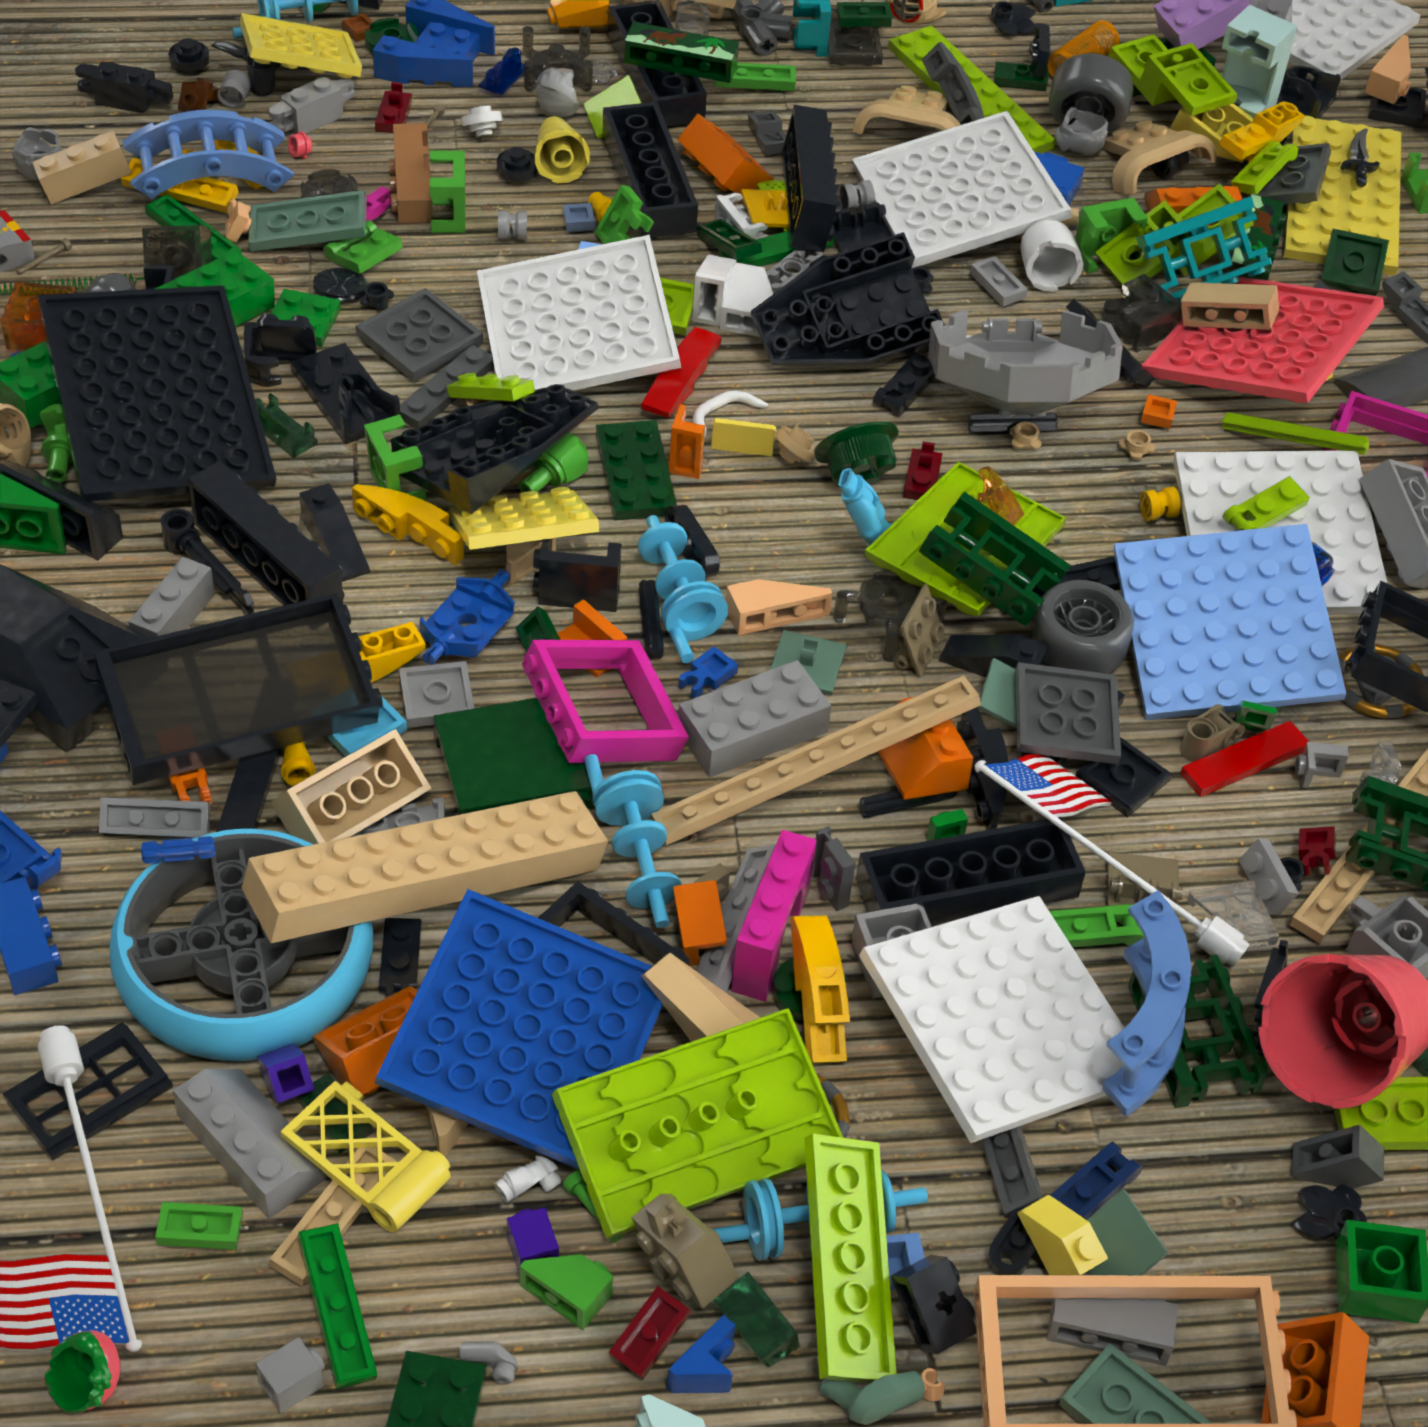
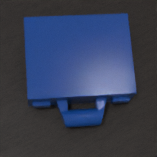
[1034,152,1085,205]

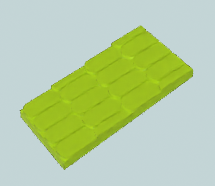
[864,462,1066,617]
[551,1008,843,1239]

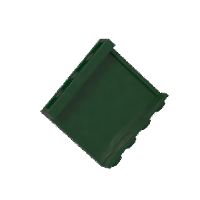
[434,698,595,815]

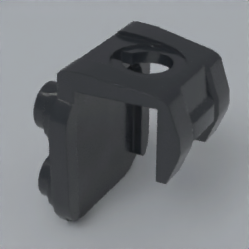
[244,314,317,387]

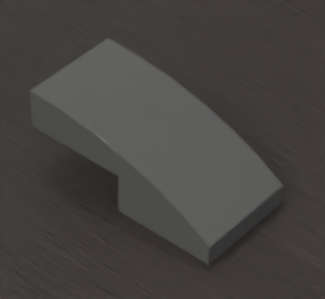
[748,110,786,155]

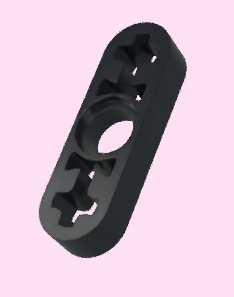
[665,505,720,577]

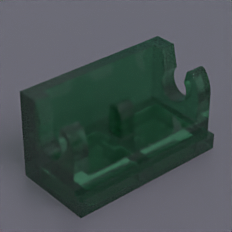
[255,393,318,458]
[713,1272,800,1368]

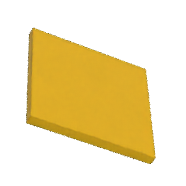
[740,189,789,228]

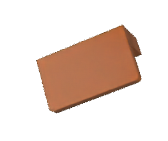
[669,404,705,479]
[558,599,628,677]
[673,880,727,966]

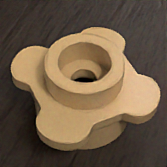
[1010,421,1042,449]
[1119,430,1155,459]

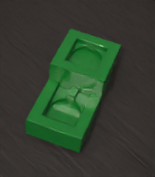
[1234,700,1277,733]

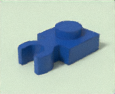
[678,646,738,698]

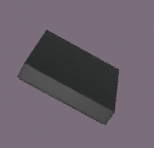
[1368,87,1427,129]
[1075,737,1172,818]

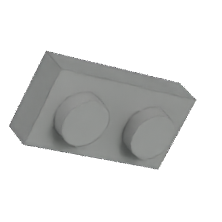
[970,256,1028,307]
[1238,838,1299,916]

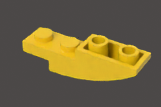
[1219,101,1305,162]
[352,484,464,565]
[286,621,426,698]
[790,916,850,1064]

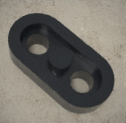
[987,1207,1037,1275]

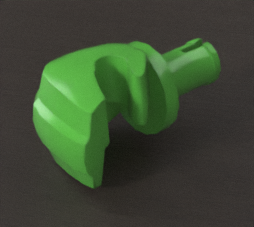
[40,404,74,483]
[518,433,589,493]

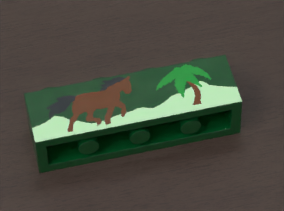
[624,22,739,83]
[1229,194,1287,281]

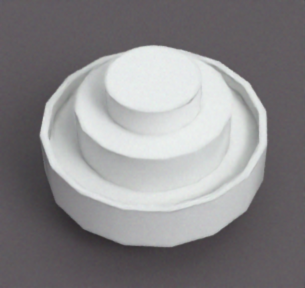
[461,106,503,137]

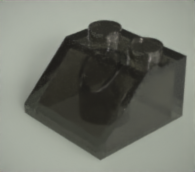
[142,225,212,278]

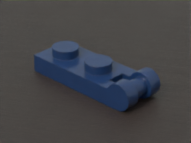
[1050,1142,1143,1220]

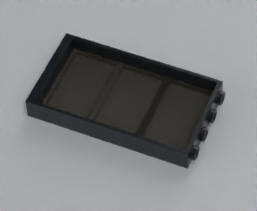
[94,593,383,785]

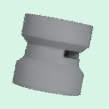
[217,70,251,109]
[839,180,875,209]
[498,210,527,240]

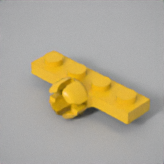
[121,149,239,213]

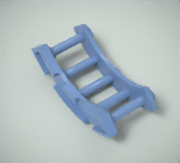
[123,110,294,200]
[1102,890,1191,1117]

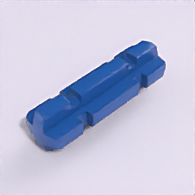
[141,836,215,864]

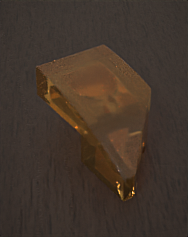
[978,466,1025,525]

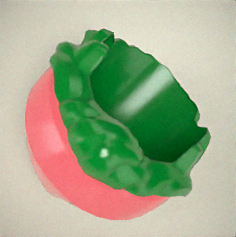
[44,1330,121,1413]

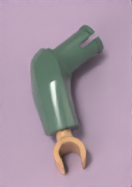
[820,1368,945,1425]

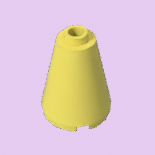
[534,116,590,184]

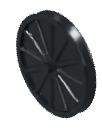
[313,268,367,301]

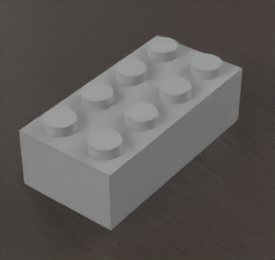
[678,660,831,778]

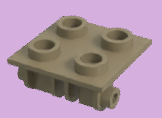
[895,584,944,677]
[1107,852,1183,917]

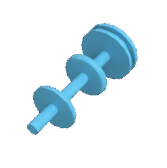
[232,0,359,39]
[638,515,728,663]
[584,754,682,928]
[713,1169,928,1261]

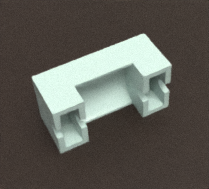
[1222,5,1297,119]

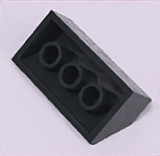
[0,460,123,561]

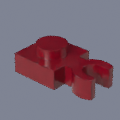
[1298,826,1336,876]

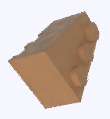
[389,123,433,224]

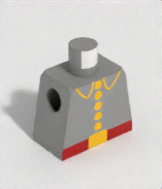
[0,210,35,272]

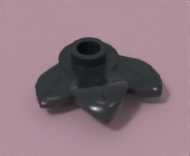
[991,1,1036,36]
[1292,1184,1367,1240]

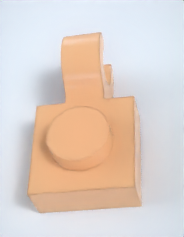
[225,199,251,242]

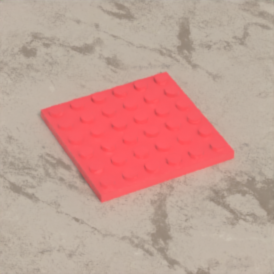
[1142,276,1384,403]

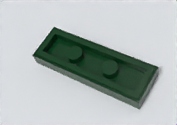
[697,219,762,260]

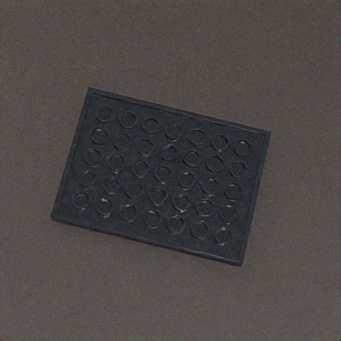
[37,285,277,502]

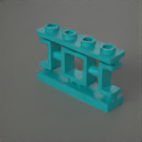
[1136,196,1272,307]

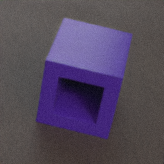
[257,1043,315,1103]
[507,1207,559,1276]

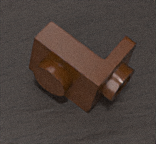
[178,78,219,112]

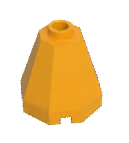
[547,0,610,29]

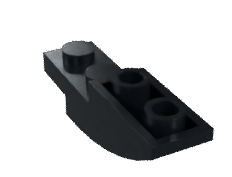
[957,707,1009,830]

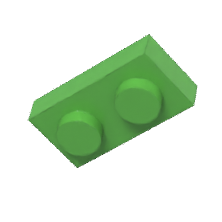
[155,1202,243,1250]

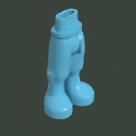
[838,468,894,572]

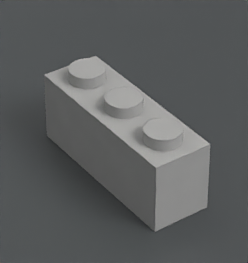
[128,557,215,638]
[1047,1298,1178,1366]

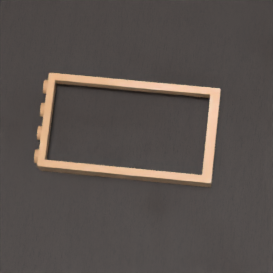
[974,1275,1297,1427]

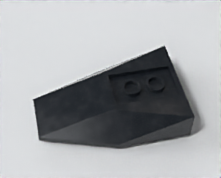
[750,232,945,365]
[390,384,598,514]
[0,564,169,751]

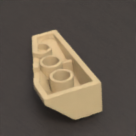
[641,953,761,1042]

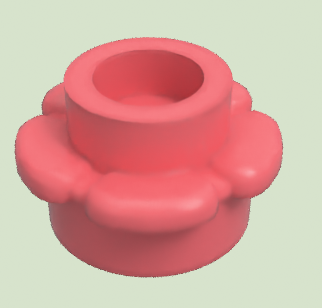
[288,131,312,159]

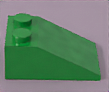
[0,474,67,555]

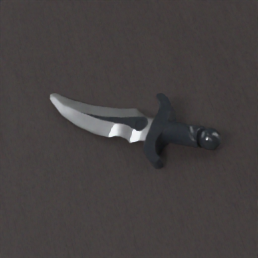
[1340,128,1380,187]

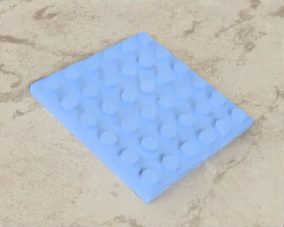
[1113,524,1347,720]

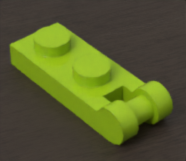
[1231,141,1298,195]
[1222,476,1310,530]

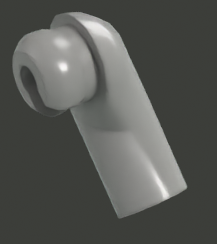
[460,1341,518,1384]

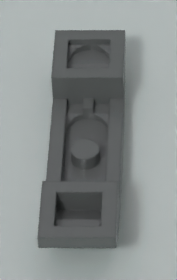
[921,42,984,125]
[1382,271,1428,344]

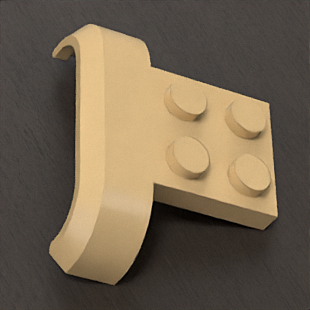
[853,85,960,134]
[1104,120,1217,195]

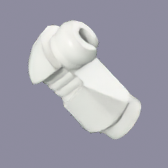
[494,1156,561,1203]

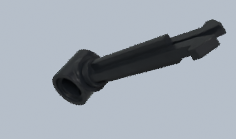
[161,508,255,615]

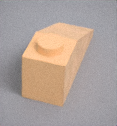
[1365,34,1411,104]
[726,579,833,636]

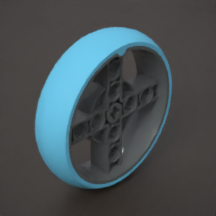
[110,829,373,1061]

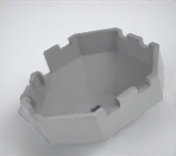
[929,310,1123,417]

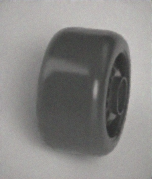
[1049,53,1133,133]
[1031,580,1134,674]

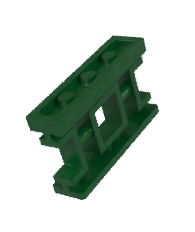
[919,491,1071,626]
[1345,775,1428,891]
[1128,954,1268,1108]

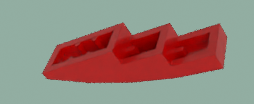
[641,327,722,418]

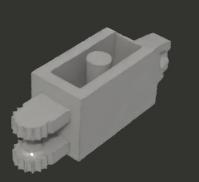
[268,76,355,134]

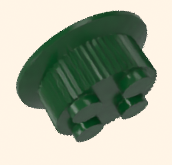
[814,421,899,487]

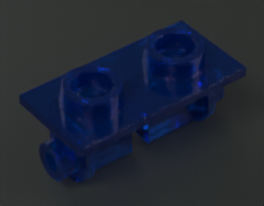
[478,47,529,95]

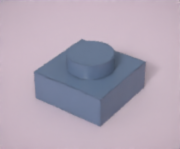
[563,203,595,232]

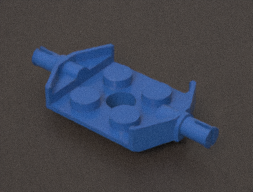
[419,569,515,665]

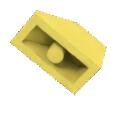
[1017,1195,1108,1275]

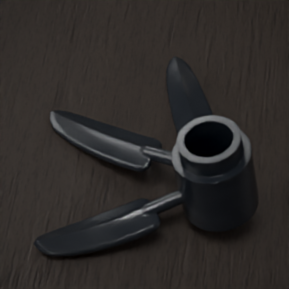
[211,41,282,96]

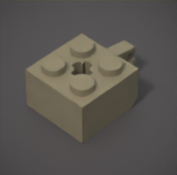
[631,1194,739,1309]

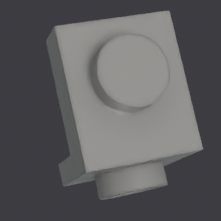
[1295,742,1349,788]

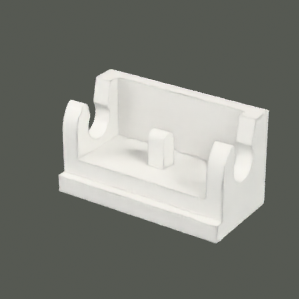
[714,193,768,240]

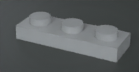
[99,797,211,837]

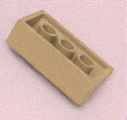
[270,729,432,845]

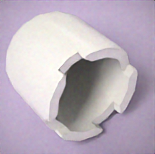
[1020,219,1083,292]

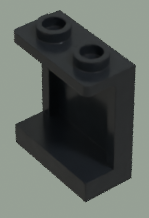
[533,539,622,612]

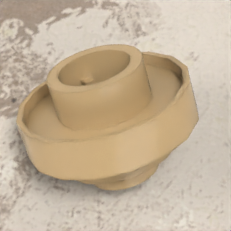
[776,426,815,464]

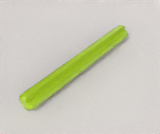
[1222,412,1369,455]

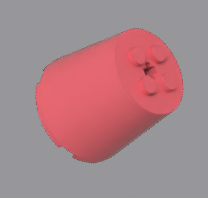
[1258,954,1428,1109]

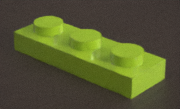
[447,373,535,401]

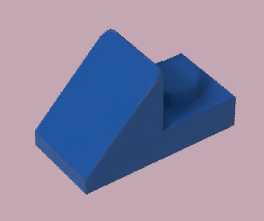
[666,1315,736,1393]

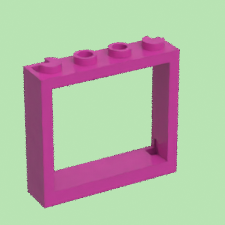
[1322,391,1428,506]
[522,640,689,763]

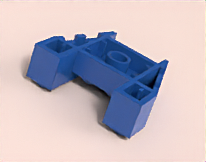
[373,0,495,87]

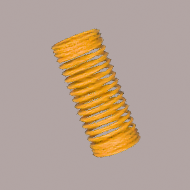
[1048,20,1120,77]

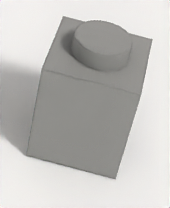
[256,1337,325,1414]

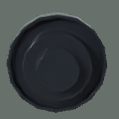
[168,38,210,72]
[497,147,537,182]

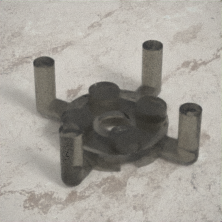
[523,26,593,92]
[833,569,947,662]

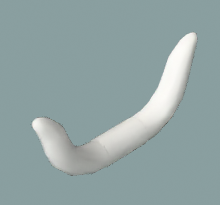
[693,390,768,438]

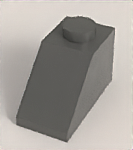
[1292,1125,1384,1188]

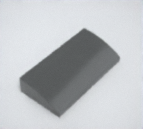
[1334,347,1428,407]

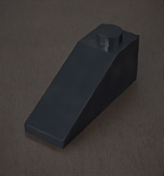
[299,483,370,582]
[939,634,1048,678]

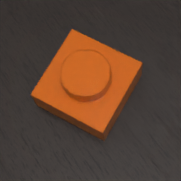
[1141,394,1177,429]

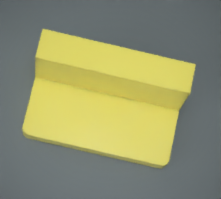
[711,418,776,456]

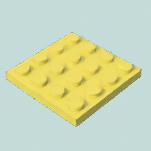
[240,13,362,78]
[449,487,599,550]

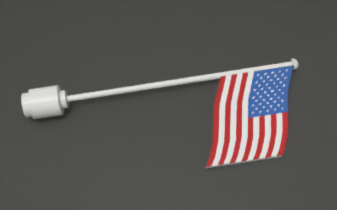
[975,754,1250,967]
[0,1026,142,1352]

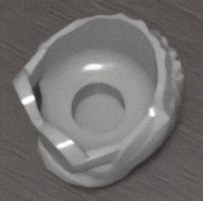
[536,68,579,118]
[1055,107,1108,156]
[12,127,62,181]

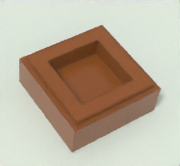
[341,13,373,42]

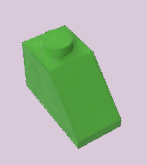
[520,1254,614,1330]

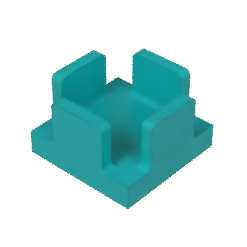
[792,0,832,57]

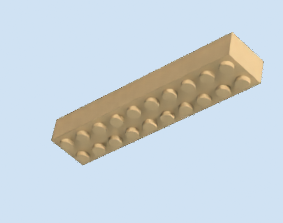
[242,791,608,943]

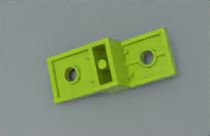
[1109,34,1238,116]
[1095,183,1254,294]

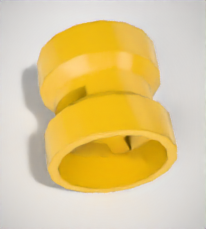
[1140,486,1181,521]

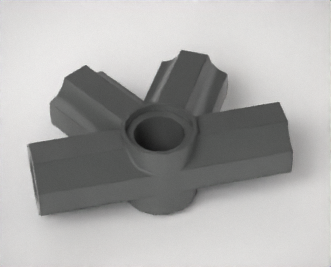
[728,0,792,56]

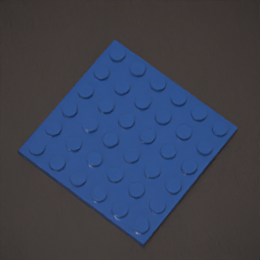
[375,889,663,1170]

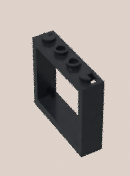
[1349,580,1428,713]
[538,881,690,966]

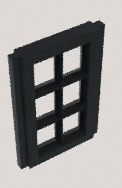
[2,1022,173,1161]

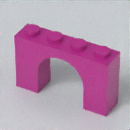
[731,829,817,1002]

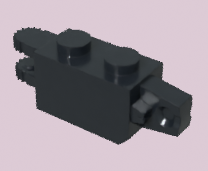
[75,61,173,113]

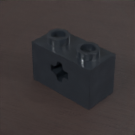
[890,1255,977,1354]

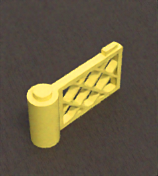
[281,1081,451,1233]

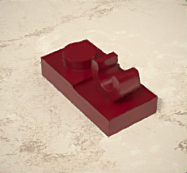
[375,82,412,133]
[903,441,943,500]
[608,1286,692,1380]

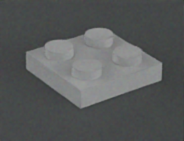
[399,661,475,728]

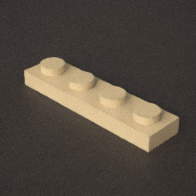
[270,1147,396,1287]

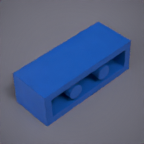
[0,876,62,995]

